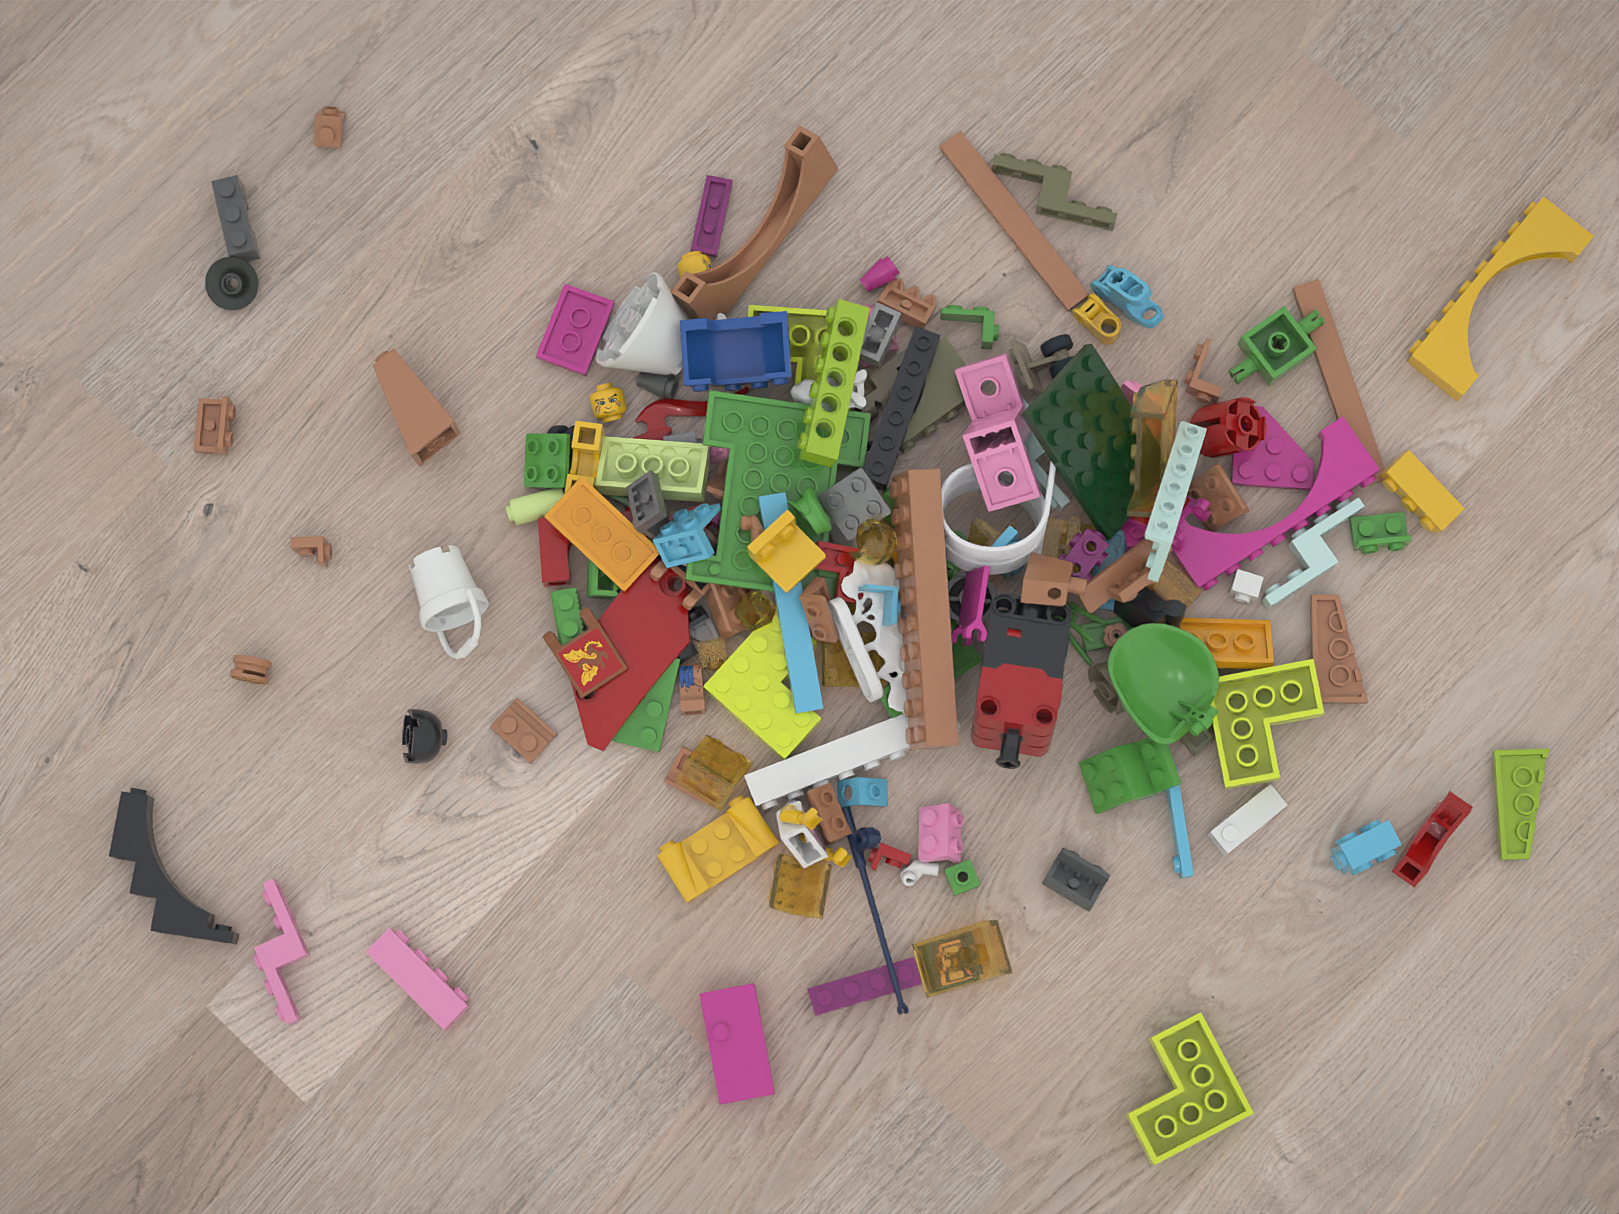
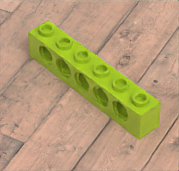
[797,299,870,467]

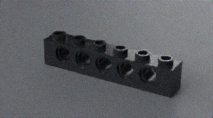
[863,326,941,491]

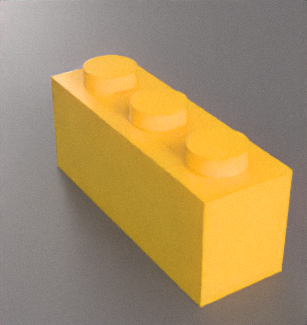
[1379,450,1465,533]

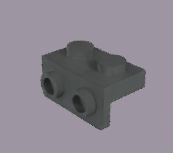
[1042,848,1110,911]

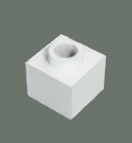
[1228,569,1264,604]

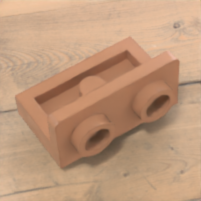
[194,396,236,455]
[799,577,839,643]
[805,783,852,846]

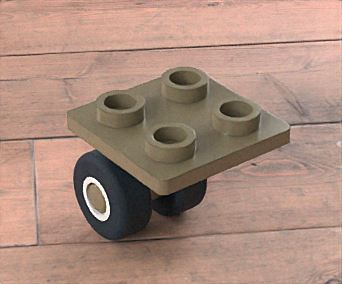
[1009,334,1074,395]

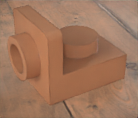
[290,536,332,567]

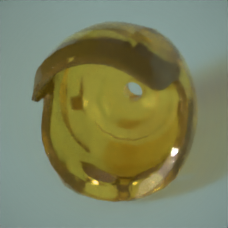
[849,518,897,566]

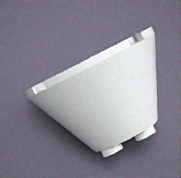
[596,272,688,375]

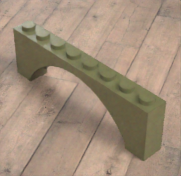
[835,337,983,484]

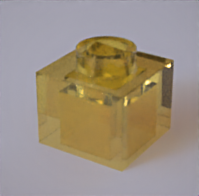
[734,590,776,632]
[697,637,728,670]

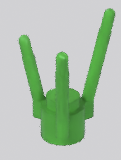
[1053,601,1108,665]

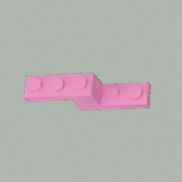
[253,879,310,1025]

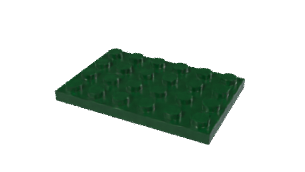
[1021,344,1168,540]

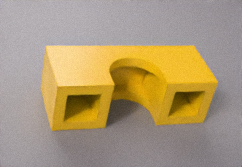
[564,421,605,494]

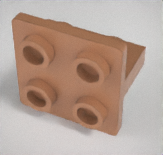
[1187,464,1249,532]
[705,584,763,641]

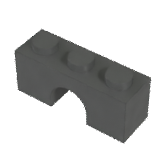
[211,175,260,262]

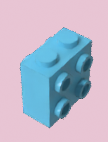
[1330,819,1402,876]

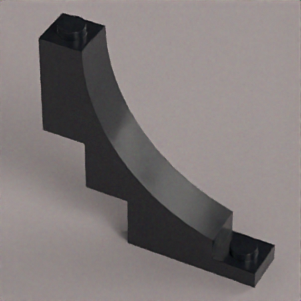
[109,788,239,945]

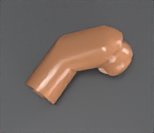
[740,515,765,543]

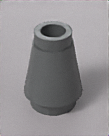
[637,372,679,400]

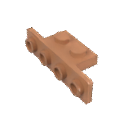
[1076,538,1172,613]

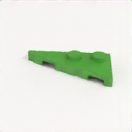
[612,658,681,752]

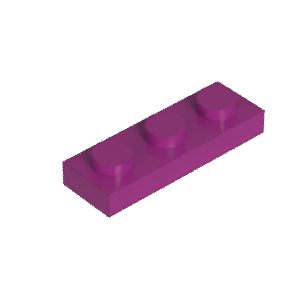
[691,175,733,258]

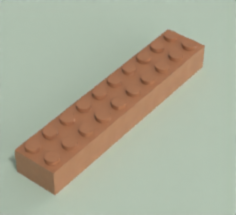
[889,469,959,750]

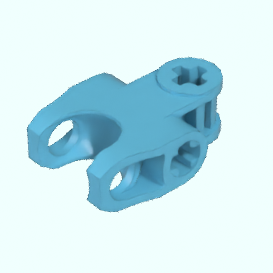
[1090,265,1164,328]

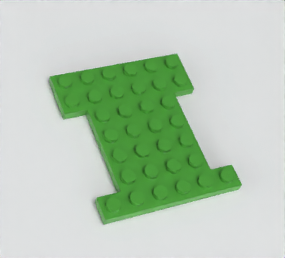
[685,390,871,599]

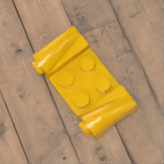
[657,795,780,904]

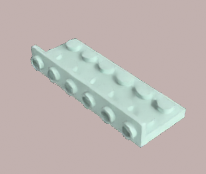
[1144,421,1207,582]

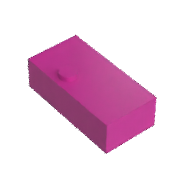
[699,983,775,1105]

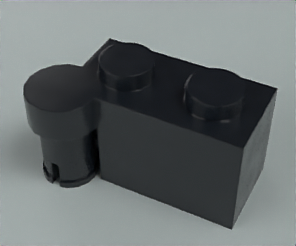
[1113,586,1186,629]

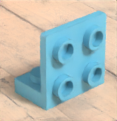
[653,503,721,568]

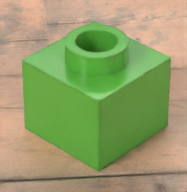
[944,860,980,897]

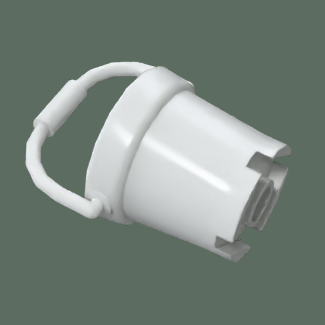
[408,545,489,659]

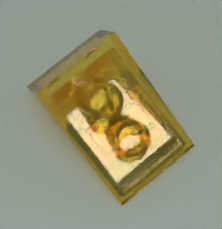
[912,920,1013,998]

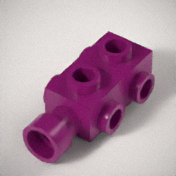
[1058,528,1109,582]

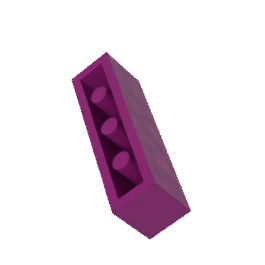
[807,957,922,1017]

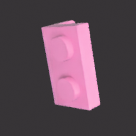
[919,803,963,863]

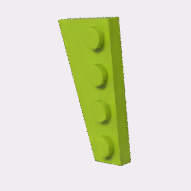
[1492,748,1549,860]

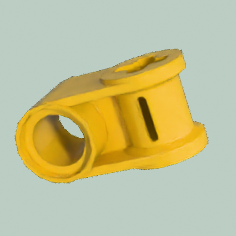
[1072,293,1121,345]

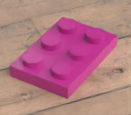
[536,284,615,377]

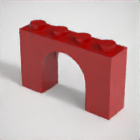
[538,507,649,587]

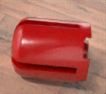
[1190,397,1267,458]

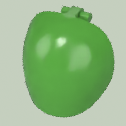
[1108,623,1219,744]

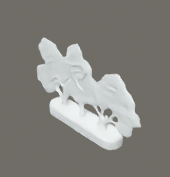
[827,560,907,717]

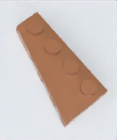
[1310,594,1368,704]

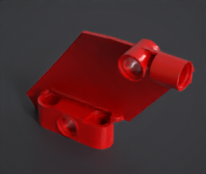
[571,554,693,751]

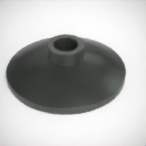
[205,257,258,310]

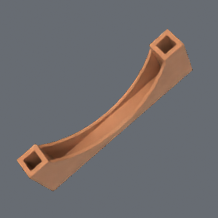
[671,125,838,320]

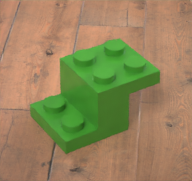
[1078,737,1181,814]

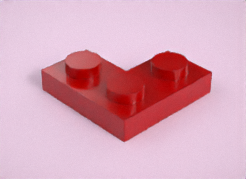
[814,541,870,605]

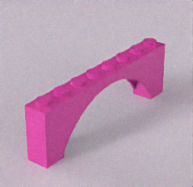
[1171,416,1380,591]

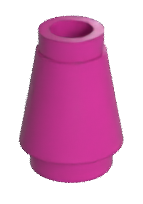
[859,256,900,293]

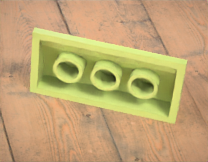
[595,436,710,502]

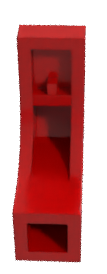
[1392,791,1473,888]

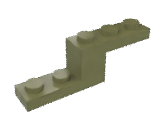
[991,153,1117,231]

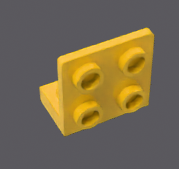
[747,510,826,593]

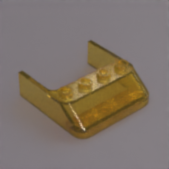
[1127,379,1178,518]

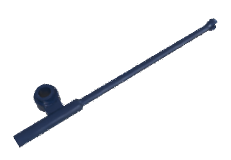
[842,807,909,1015]

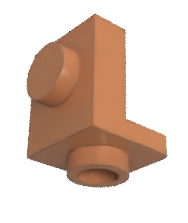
[314,106,346,148]

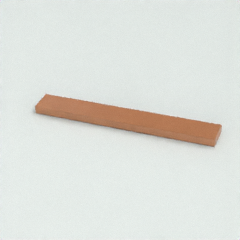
[939,131,1089,312]
[1292,279,1385,488]

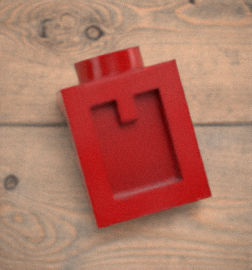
[868,843,911,872]

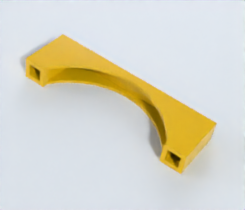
[1407,196,1594,401]

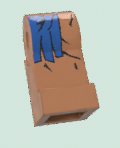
[679,663,706,716]

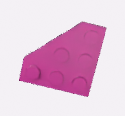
[1231,406,1314,491]

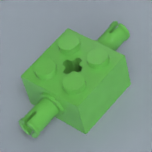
[1228,306,1325,386]

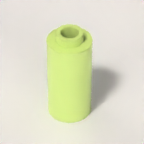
[506,488,564,526]

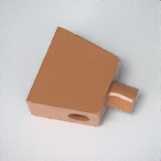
[1021,552,1087,606]

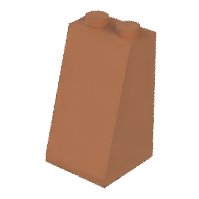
[373,348,461,467]

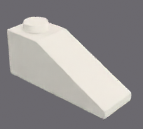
[1207,784,1288,856]

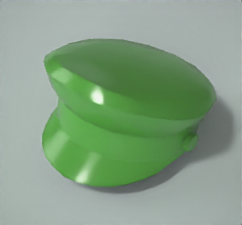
[787,486,832,536]

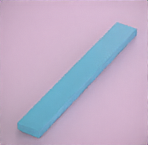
[758,492,823,713]

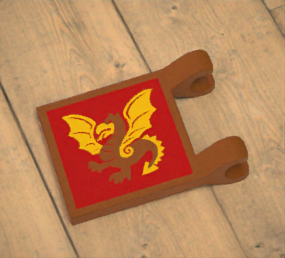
[543,607,628,699]

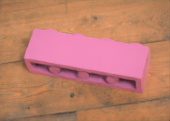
[366,928,470,1030]

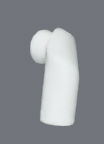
[900,860,939,886]

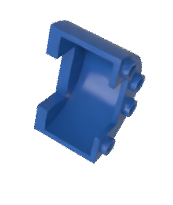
[680,311,792,392]

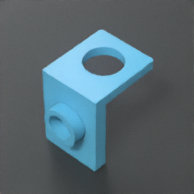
[859,584,901,627]
[838,777,888,808]

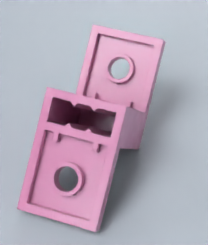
[955,353,1041,512]

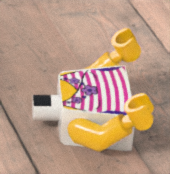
[776,799,852,868]

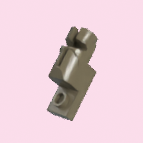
[855,348,907,422]

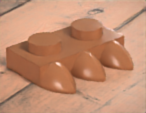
[877,278,936,329]

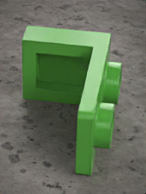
[940,305,999,349]

